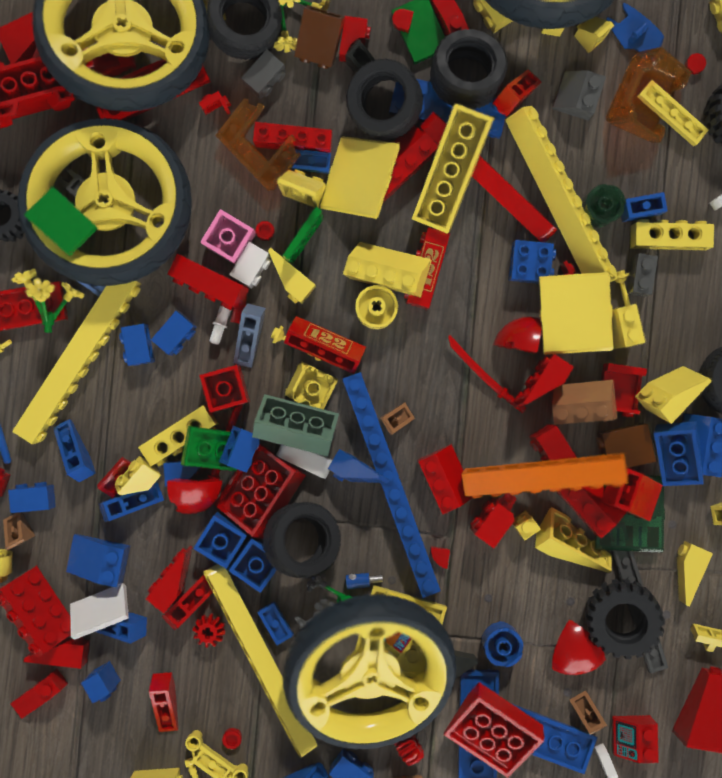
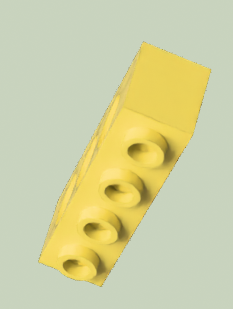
[630,219,714,250]
[138,405,219,467]

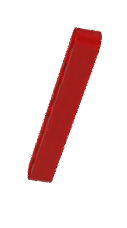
[420,111,557,243]

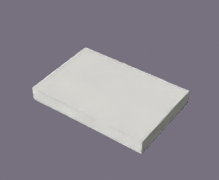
[70,583,129,640]

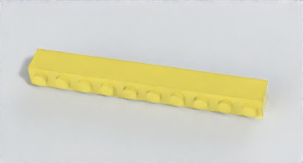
[505,106,618,282]
[12,281,141,444]

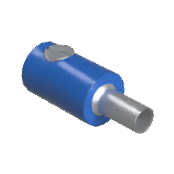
[346,573,383,589]

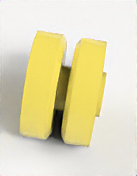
[355,285,398,330]

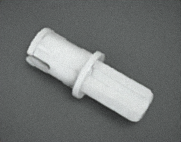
[209,306,231,345]

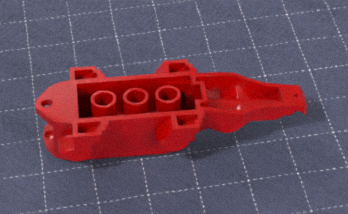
[0,47,136,128]

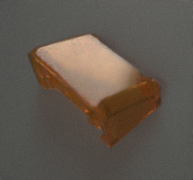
[606,47,692,143]

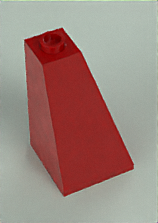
[672,666,722,753]

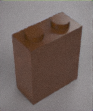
[294,5,345,69]
[596,423,656,468]

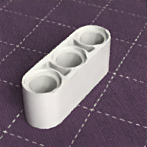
[276,445,332,479]

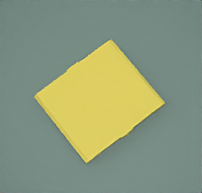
[320,136,400,219]
[539,272,613,355]

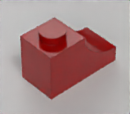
[339,16,371,62]

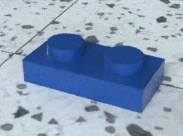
[291,149,331,174]
[257,601,294,645]

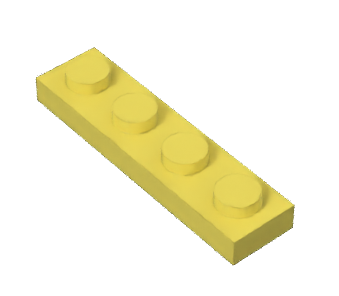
[637,80,709,147]

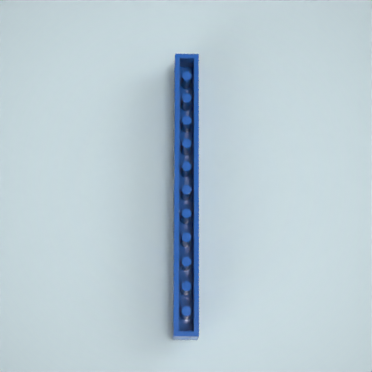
[343,372,441,598]

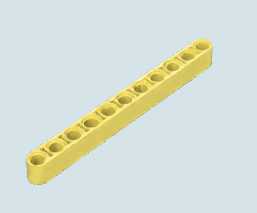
[203,564,317,758]

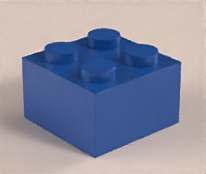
[193,512,248,569]
[228,536,276,593]

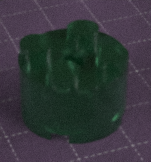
[582,184,625,227]

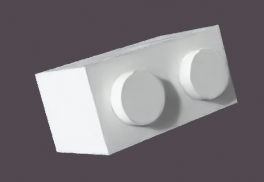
[229,242,271,289]

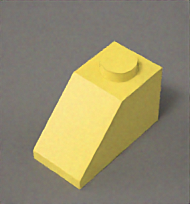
[574,16,614,53]

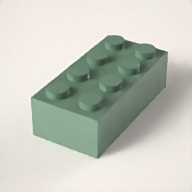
[252,394,339,457]

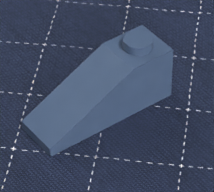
[233,303,266,368]

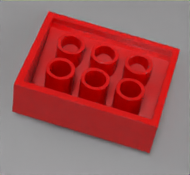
[214,443,306,539]
[444,682,544,778]

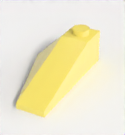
[535,507,612,573]

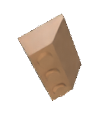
[552,380,617,425]

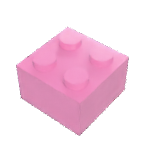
[200,209,256,264]

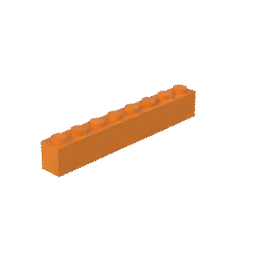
[462,453,628,498]

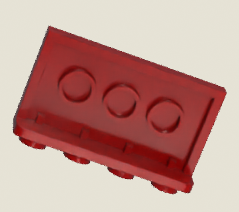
[0,566,71,657]

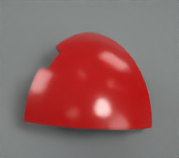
[493,316,542,354]
[167,478,222,514]
[552,619,606,675]

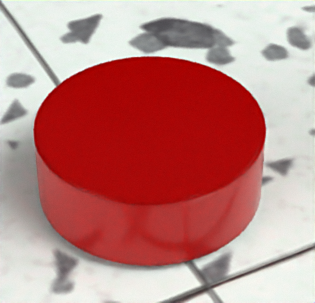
[685,53,706,75]
[255,221,275,241]
[222,728,242,750]

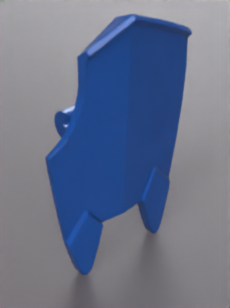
[606,3,664,60]

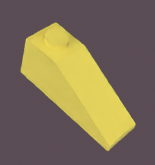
[268,248,316,304]
[677,541,713,607]

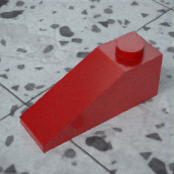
[430,0,469,37]
[493,69,542,117]
[161,575,213,630]
[23,637,90,669]
[10,669,68,719]
[149,672,179,732]

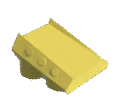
[285,362,338,409]

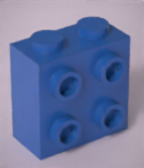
[508,240,556,284]

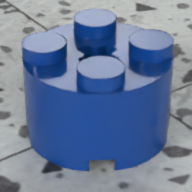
[481,621,523,667]

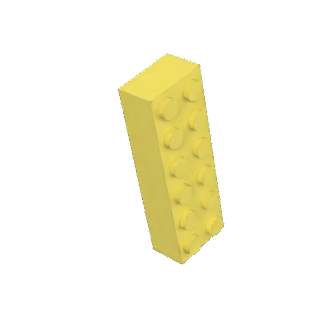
[412,104,494,233]

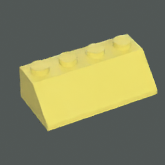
[343,242,432,298]

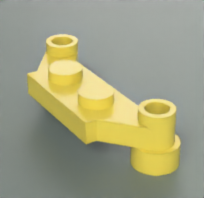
[185,730,249,778]

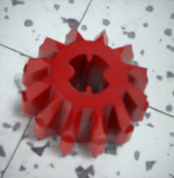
[192,614,226,648]
[394,735,424,766]

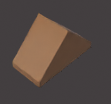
[380,403,415,435]
[3,512,35,550]
[570,691,607,735]

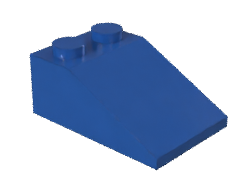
[654,421,704,486]
[66,534,131,588]

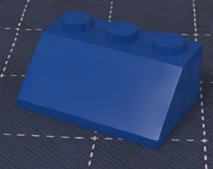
[682,413,722,478]

